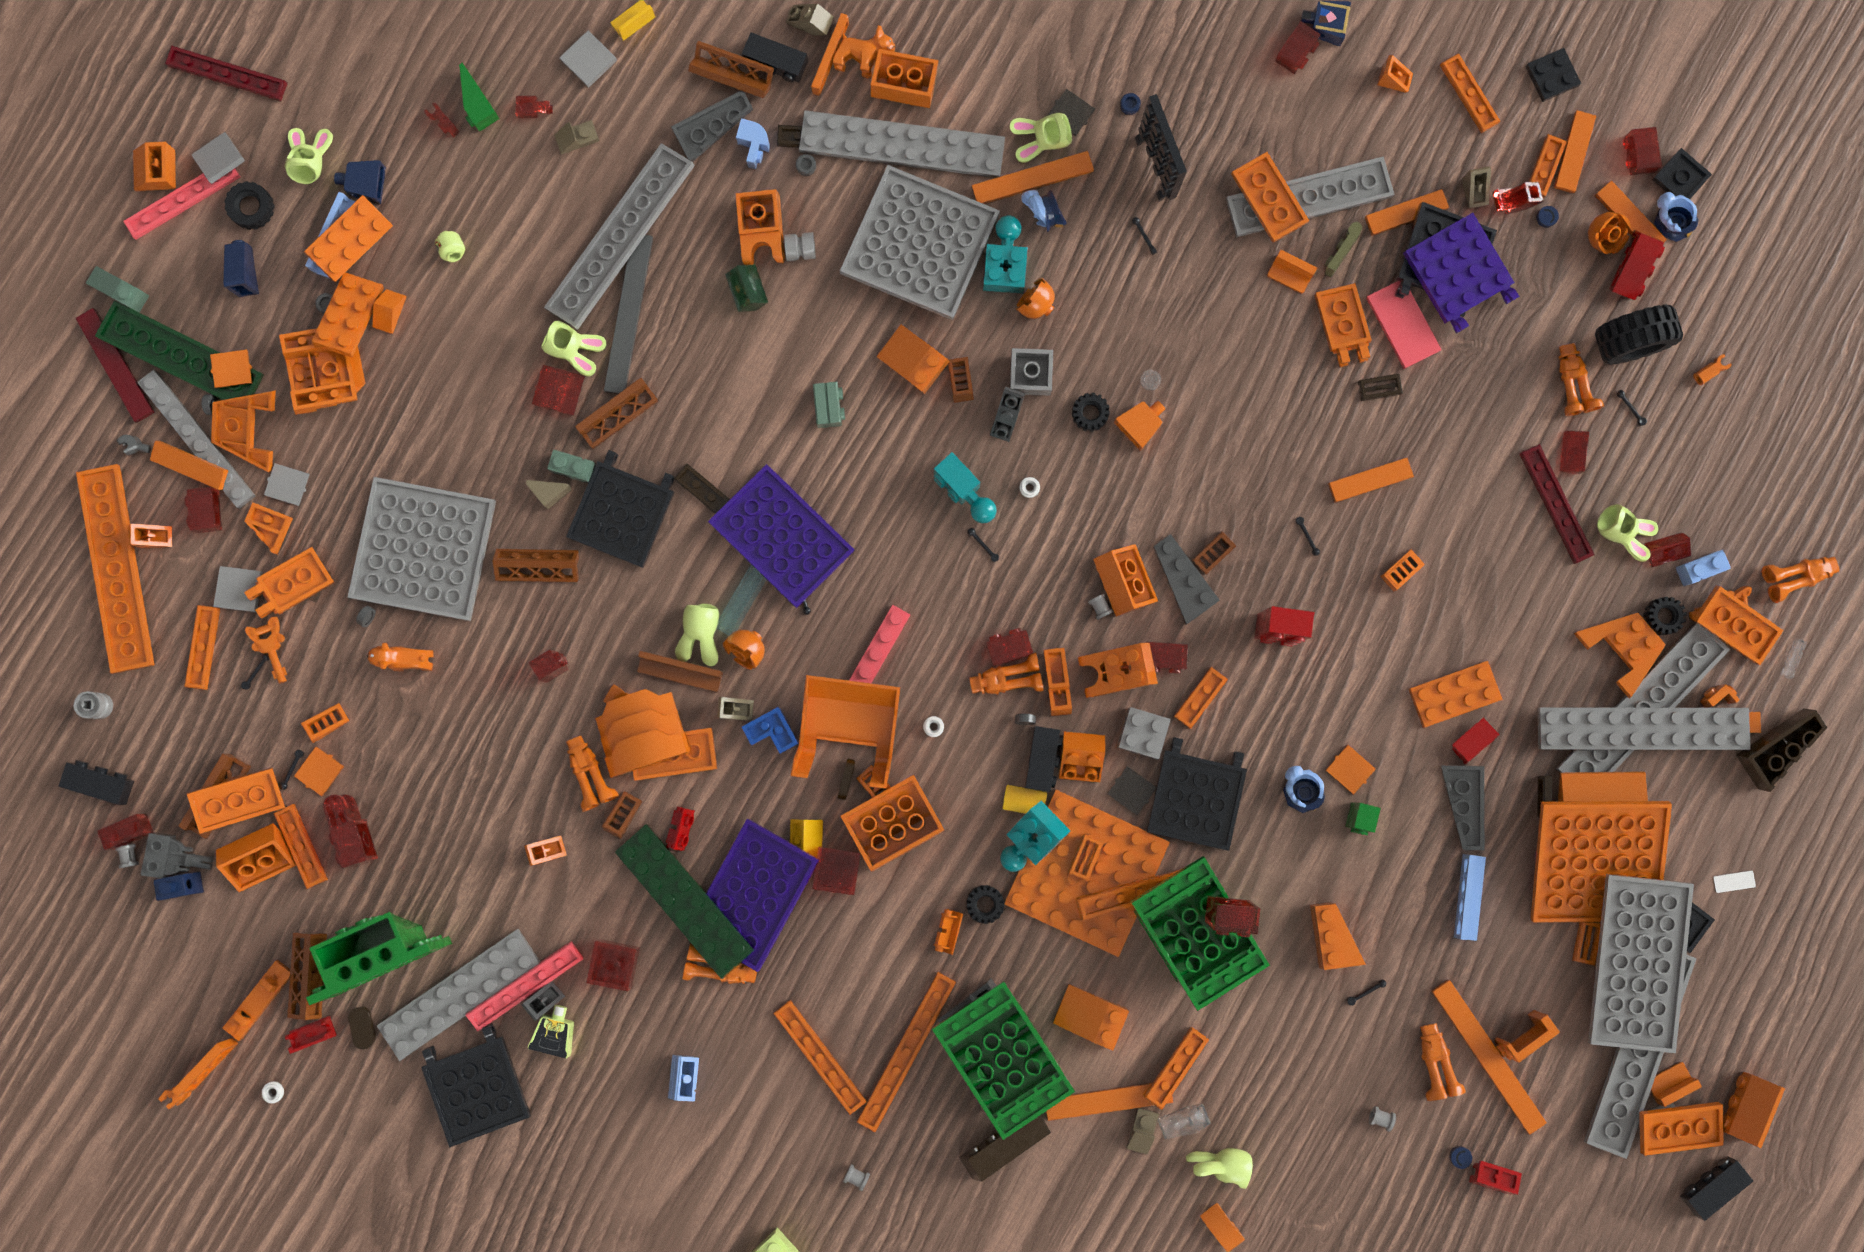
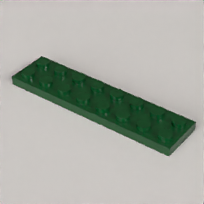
[95,300,264,400]
[615,824,754,979]

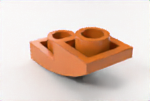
[1200,1203,1245,1252]

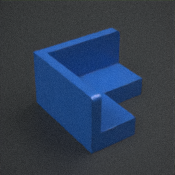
[742,707,799,754]

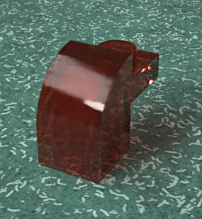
[1492,182,1544,214]

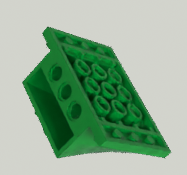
[1130,856,1270,1011]
[306,912,452,1005]
[932,981,1075,1140]

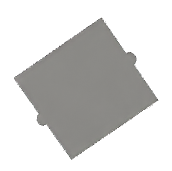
[264,463,310,506]

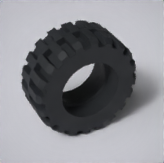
[1595,304,1684,365]

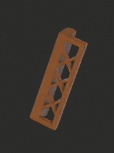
[688,41,774,98]
[575,378,658,449]
[492,549,579,582]
[637,651,723,692]
[178,753,251,839]
[287,933,327,1020]

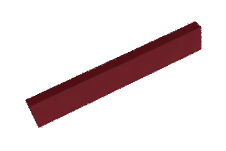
[165,45,288,101]
[75,308,155,423]
[1519,444,1595,564]

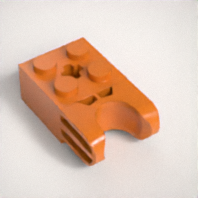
[735,189,785,267]
[1078,643,1158,698]

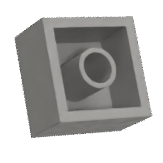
[1010,348,1053,396]
[1116,707,1171,760]

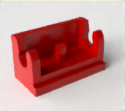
[1451,717,1500,765]
[285,1016,337,1054]
[1469,1161,1522,1195]

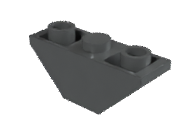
[990,387,1025,442]

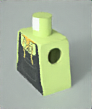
[528,1005,574,1059]

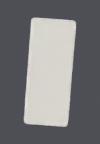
[1714,871,1756,893]

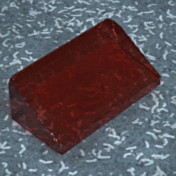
[1559,431,1589,474]
[1644,533,1691,567]

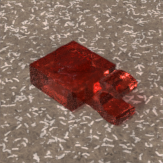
[515,96,553,118]
[424,103,459,138]

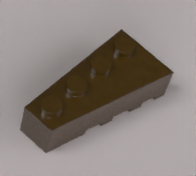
[1736,708,1828,792]
[959,1115,1051,1182]

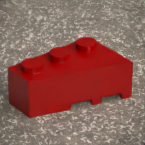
[1609,230,1665,300]

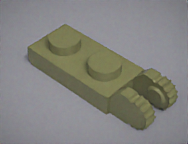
[1325,221,1362,277]

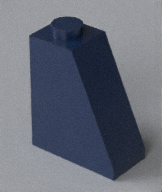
[223,240,259,297]

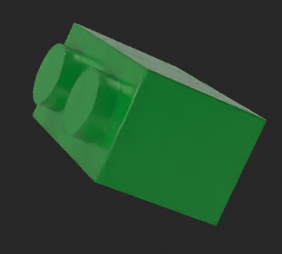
[1345,802,1381,836]

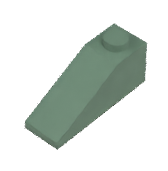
[86,266,149,313]

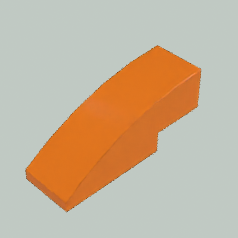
[1044,648,1072,716]

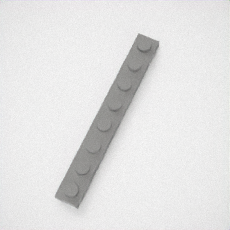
[137,370,256,509]

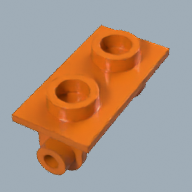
[933,909,963,955]

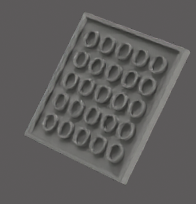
[840,165,1000,320]
[347,477,496,621]

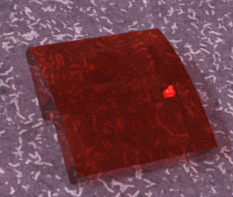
[532,365,585,416]

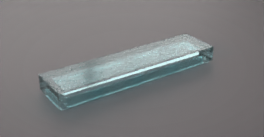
[717,565,766,636]

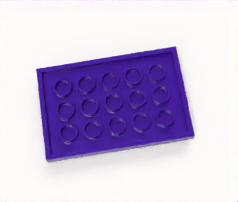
[708,464,855,609]
[706,819,820,972]

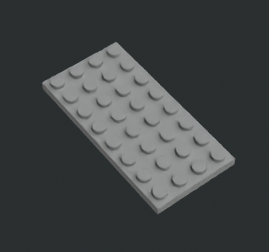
[1588,874,1694,1053]

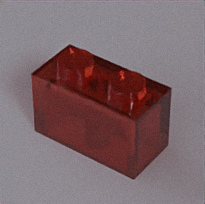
[1275,21,1321,74]
[1623,127,1662,175]
[185,487,222,533]
[986,628,1034,667]
[1145,642,1188,674]
[528,649,569,683]
[97,814,153,850]

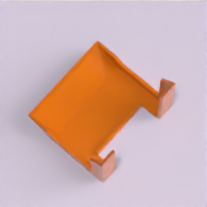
[791,675,900,789]

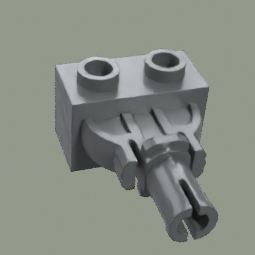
[141,832,214,878]

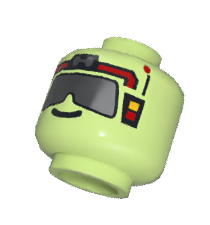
[435,231,465,262]

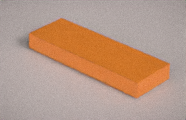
[1525,134,1567,199]
[1173,667,1228,729]

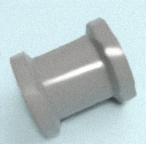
[1088,594,1113,620]
[115,844,139,869]
[1369,1106,1396,1132]
[843,1164,870,1191]

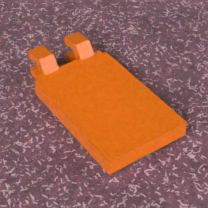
[1314,283,1372,367]
[244,547,335,618]
[158,1038,238,1109]

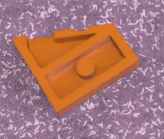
[245,502,293,555]

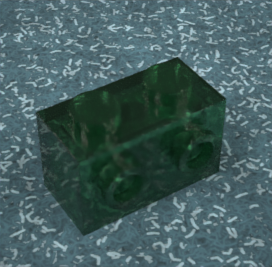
[725,265,768,312]

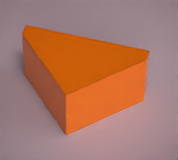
[1377,55,1413,93]
[372,289,407,334]
[129,524,172,549]
[524,836,567,866]

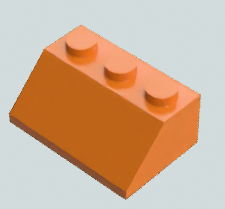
[871,49,939,108]
[1093,544,1158,617]
[216,823,296,892]
[1723,1072,1785,1148]

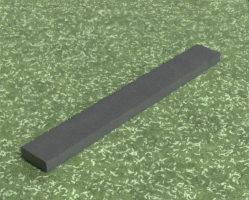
[604,235,653,394]

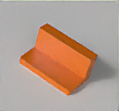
[1267,250,1317,294]
[1651,1062,1702,1107]

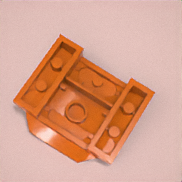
[279,328,366,415]
[595,689,690,778]

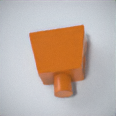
[1114,401,1165,451]

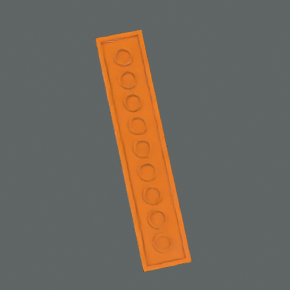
[76,464,155,674]

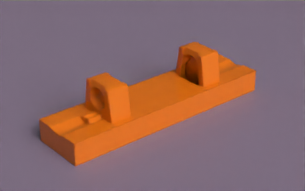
[222,960,290,1041]

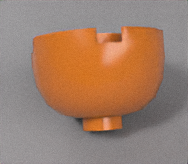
[1588,212,1631,254]
[1015,277,1055,319]
[723,629,765,670]

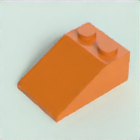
[877,324,950,394]
[1053,984,1129,1051]

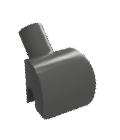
[116,435,151,456]

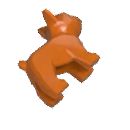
[833,25,896,79]
[367,643,434,671]

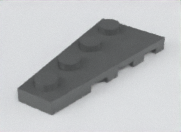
[671,91,753,162]
[1153,534,1220,625]
[1441,765,1485,850]

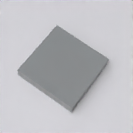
[560,30,617,88]
[191,132,245,184]
[213,566,263,613]

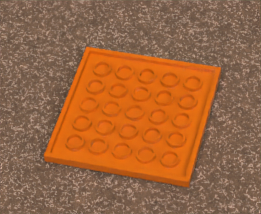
[1004,789,1170,957]
[1530,801,1672,922]

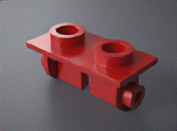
[666,806,695,851]

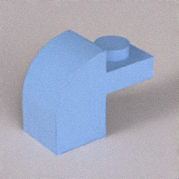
[736,118,770,169]

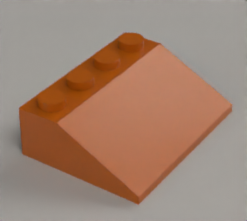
[1558,772,1648,802]
[841,775,945,872]

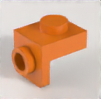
[1700,684,1740,708]

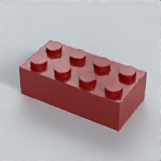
[1254,606,1315,647]

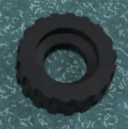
[224,181,275,230]

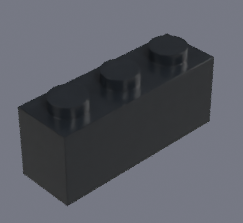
[742,32,808,83]
[1025,726,1063,792]
[58,760,134,805]
[1680,1156,1753,1221]

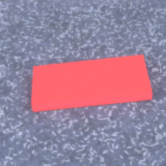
[1366,281,1442,369]

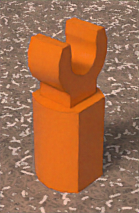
[1693,354,1732,385]

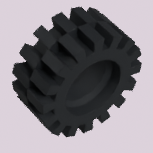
[1072,393,1110,432]
[1643,597,1687,635]
[966,885,1004,924]

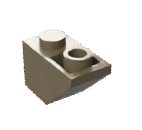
[786,4,834,35]

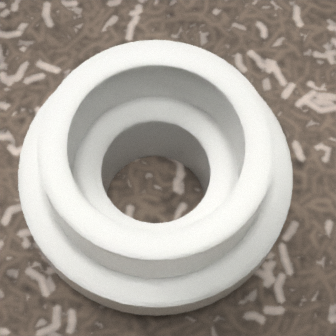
[1019,477,1040,498]
[923,716,944,737]
[262,1081,284,1103]

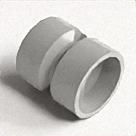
[784,232,816,261]
[73,691,113,719]

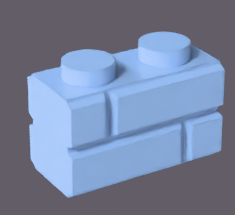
[1676,550,1731,586]
[668,1055,699,1101]

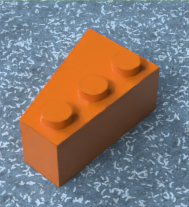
[1310,902,1366,970]

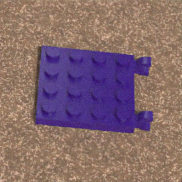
[1403,213,1520,334]

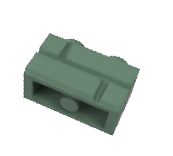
[813,382,845,428]
[547,450,596,483]

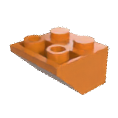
[133,142,176,191]
[1059,731,1105,782]

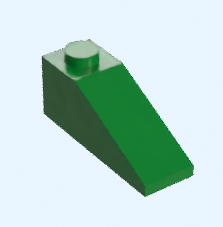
[459,62,500,132]

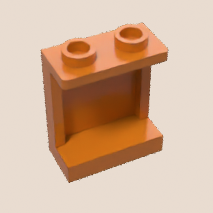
[1494,1010,1560,1063]

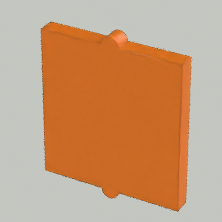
[210,349,252,388]
[1325,745,1375,795]
[294,747,344,796]

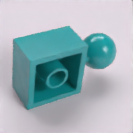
[983,215,1028,294]
[934,452,997,524]
[1000,801,1070,872]

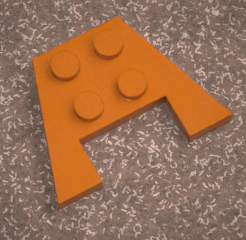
[211,390,276,472]
[1574,613,1666,699]

